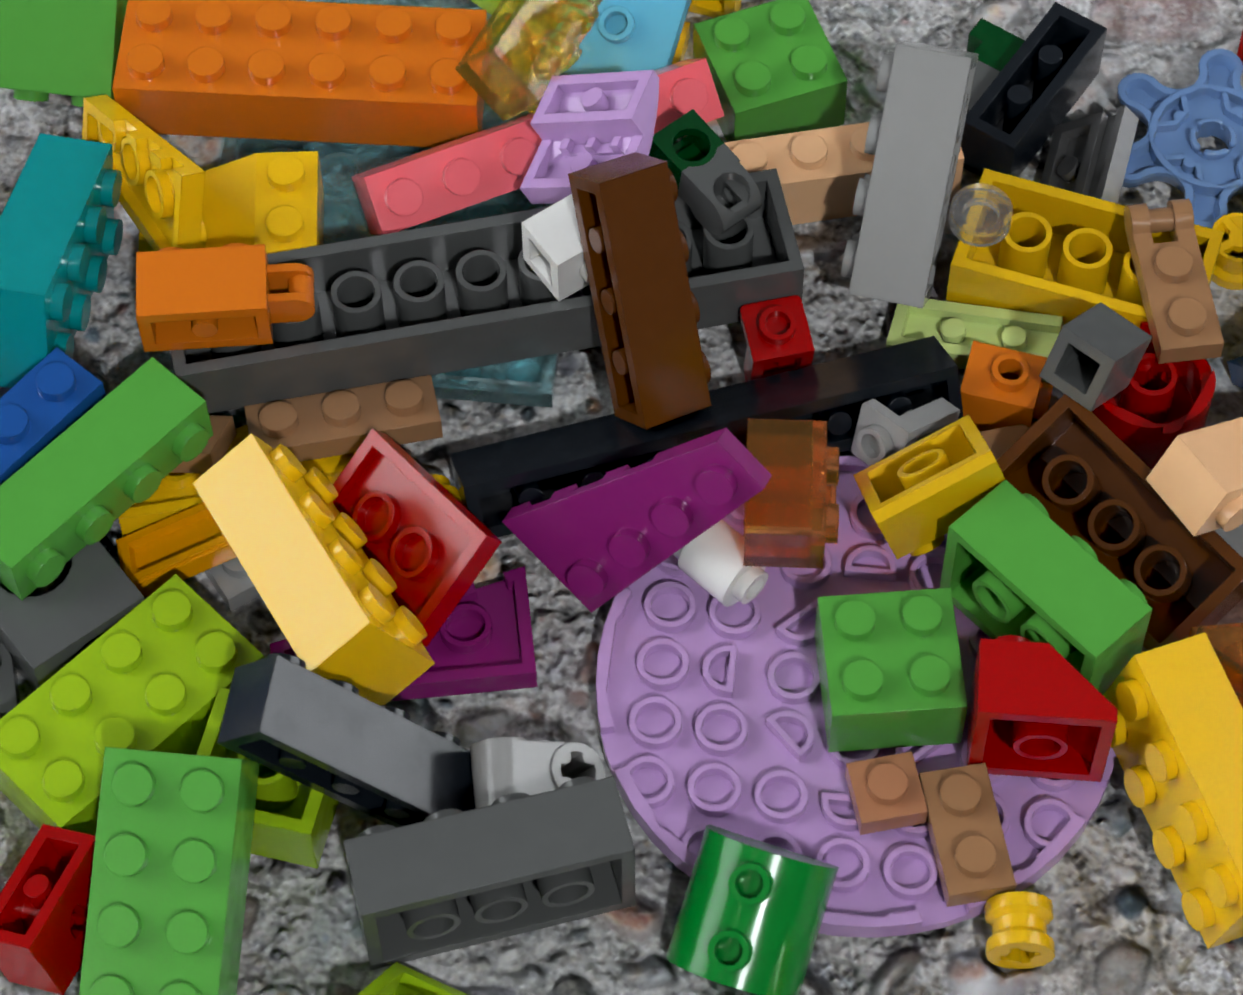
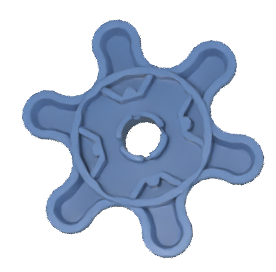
[1117,49,1243,229]

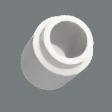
[673,520,769,607]

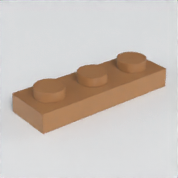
[244,375,443,462]

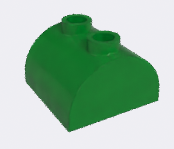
[666,824,839,995]

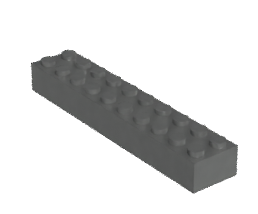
[171,168,804,414]

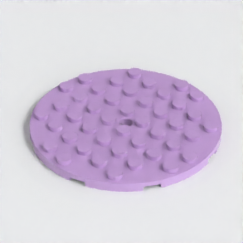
[596,456,1117,938]

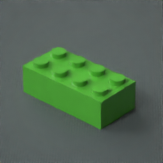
[79,747,260,995]

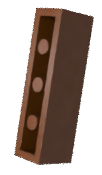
[568,152,712,429]

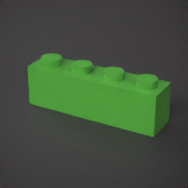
[0,356,213,601]

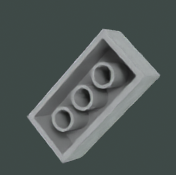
[841,40,979,308]

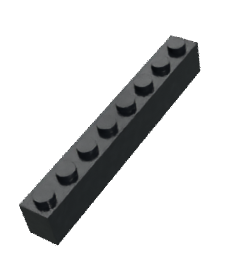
[449,336,964,537]

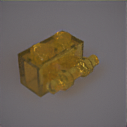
[455,0,602,121]

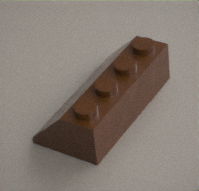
[997,394,1243,651]

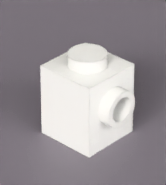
[521,194,589,302]

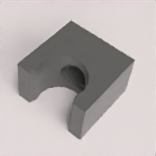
[0,541,145,691]

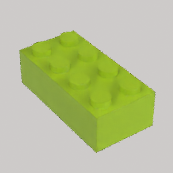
[0,574,264,836]

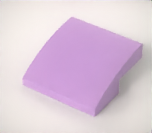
[519,70,659,204]

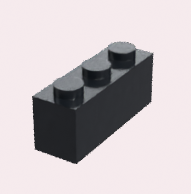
[961,2,1107,177]

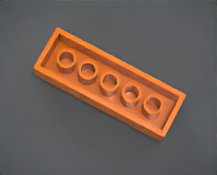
[112,0,490,148]

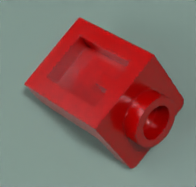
[740,295,815,381]

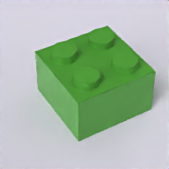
[693,0,848,142]
[814,588,968,752]

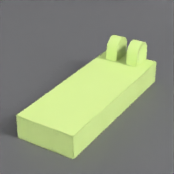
[886,299,1064,383]

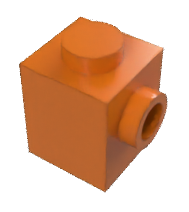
[960,341,1054,431]

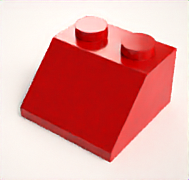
[967,635,1117,782]

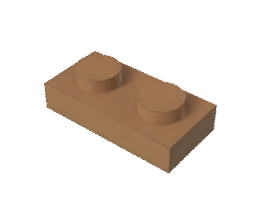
[919,762,1016,907]

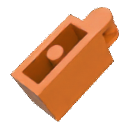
[136,243,315,352]

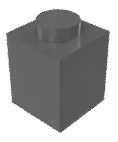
[1039,302,1152,412]

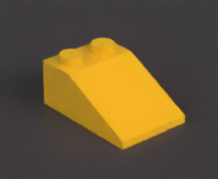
[138,151,324,254]

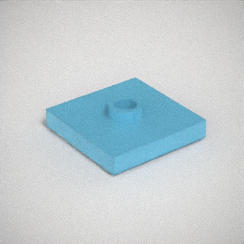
[544,0,691,76]

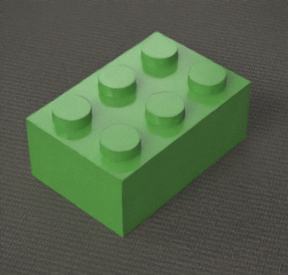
[939,479,1153,695]

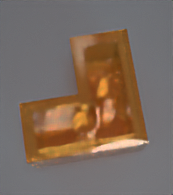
[743,419,839,569]

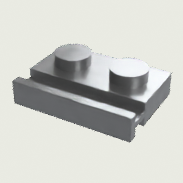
[1040,105,1139,204]

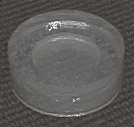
[949,183,1013,247]

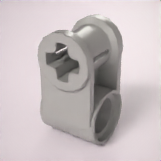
[470,736,605,809]

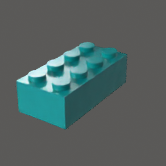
[0,133,123,388]

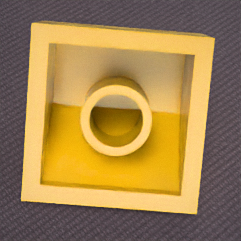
[853,414,1005,560]

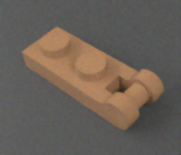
[1124,198,1224,364]

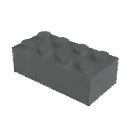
[343,776,635,970]

